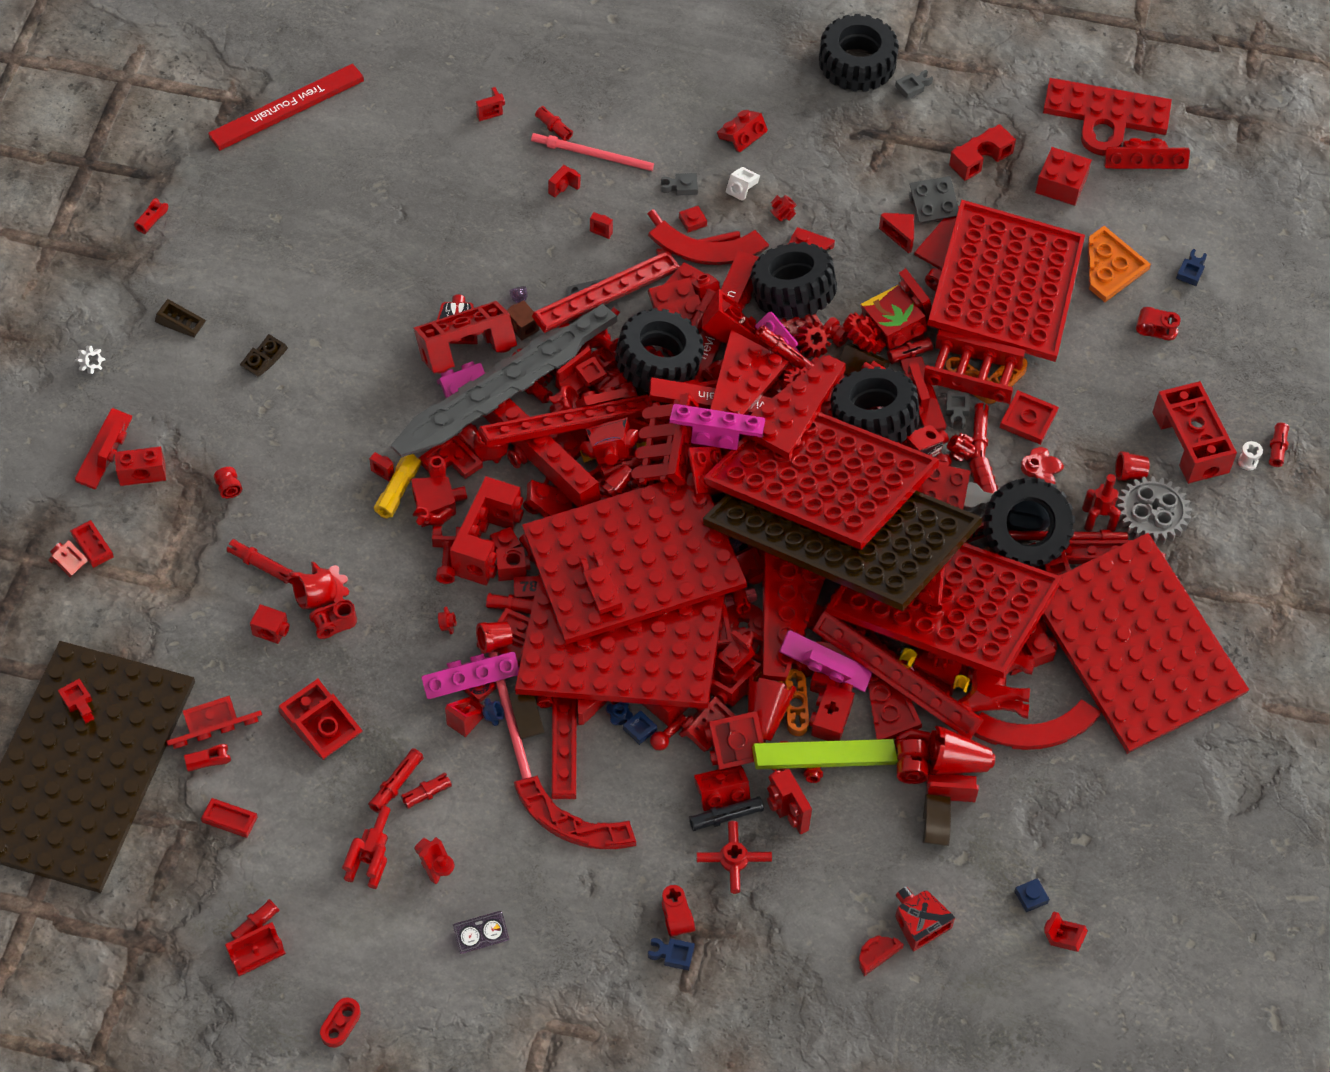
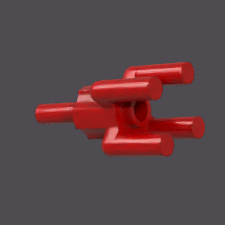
[1082,474,1121,532]
[342,806,391,889]

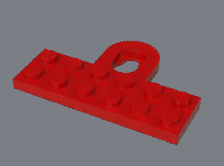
[1043,78,1172,156]

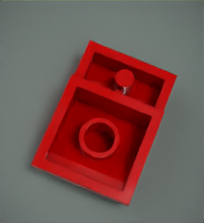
[278,679,363,760]

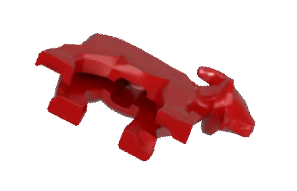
[946,655,1035,719]

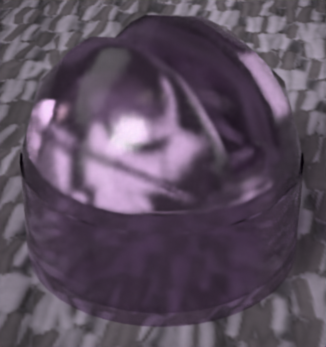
[509,286,528,303]

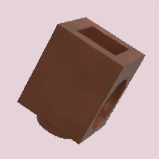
[507,300,540,341]

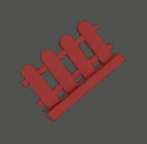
[631,393,699,486]

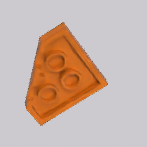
[1088,226,1151,302]

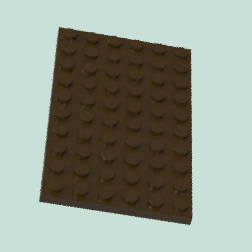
[703,491,982,611]
[0,641,195,893]

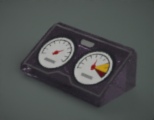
[453,911,509,954]

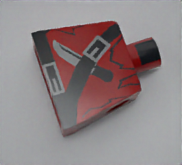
[895,887,955,952]

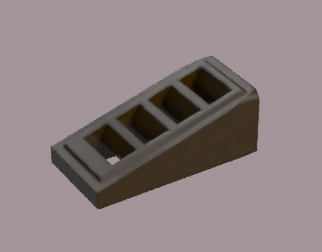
[155,299,206,338]

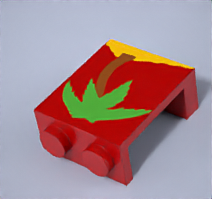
[861,285,927,350]

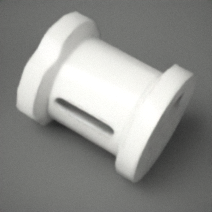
[1238,441,1263,471]

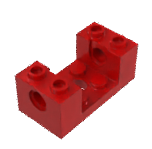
[413,301,517,374]
[1152,381,1237,484]
[450,476,524,586]

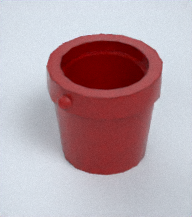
[1115,451,1150,481]
[476,622,513,654]

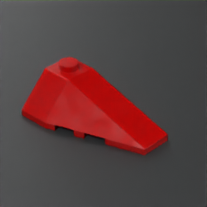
[702,289,777,354]

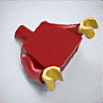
[899,648,970,696]

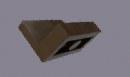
[839,343,891,375]

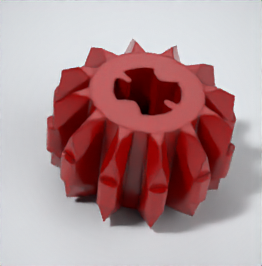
[793,321,831,359]

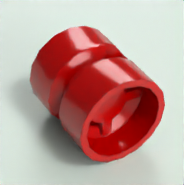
[897,739,929,784]

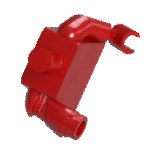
[411,456,467,527]

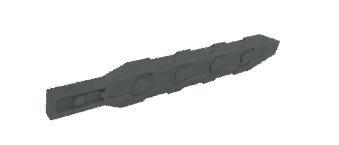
[391,304,617,457]

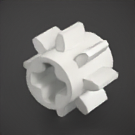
[75,346,105,374]

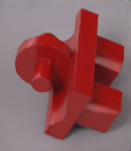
[414,837,455,884]

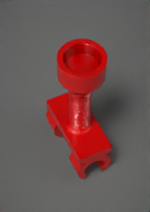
[432,526,461,584]

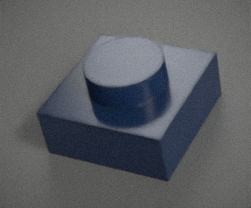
[623,710,657,745]
[1014,878,1050,912]

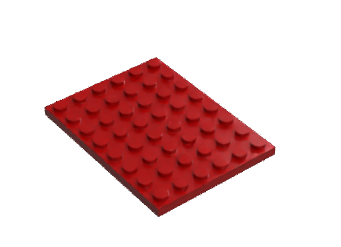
[927,199,1085,362]
[703,412,939,550]
[522,472,747,644]
[1042,533,1249,754]
[827,543,1062,679]
[515,574,726,709]

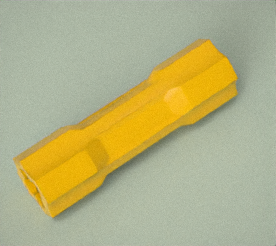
[374,454,421,519]

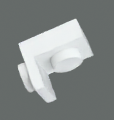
[726,167,760,201]

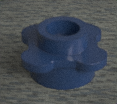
[482,698,504,726]
[606,702,633,725]

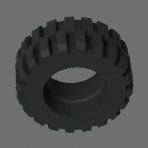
[819,14,899,92]
[751,242,837,319]
[615,309,704,393]
[830,367,920,443]
[982,477,1075,567]

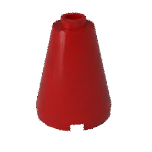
[748,676,797,743]
[927,726,995,775]

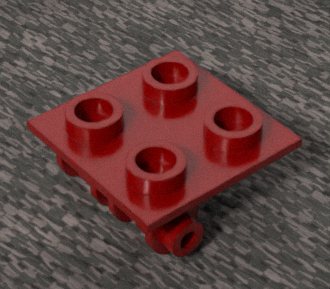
[688,447,723,495]

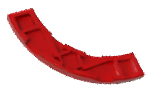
[648,220,769,265]
[974,699,1102,750]
[514,775,636,849]

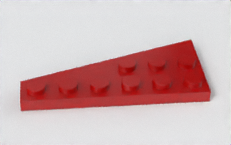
[710,330,789,415]
[742,355,846,460]
[762,551,825,681]

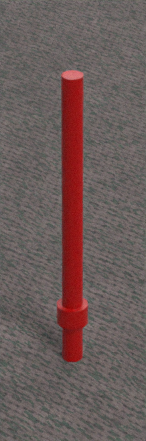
[1008,529,1128,540]

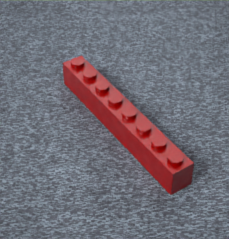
[483,398,601,507]

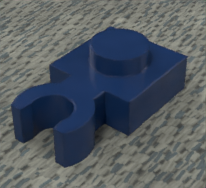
[1176,249,1207,286]
[648,938,695,971]

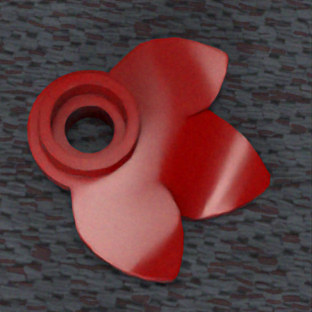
[1021,447,1064,485]

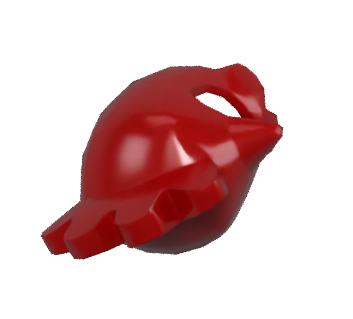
[286,562,349,609]

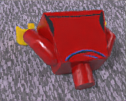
[580,418,646,465]

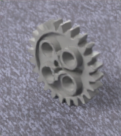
[1116,476,1192,544]

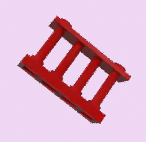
[924,329,1026,404]

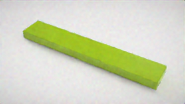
[752,739,898,769]

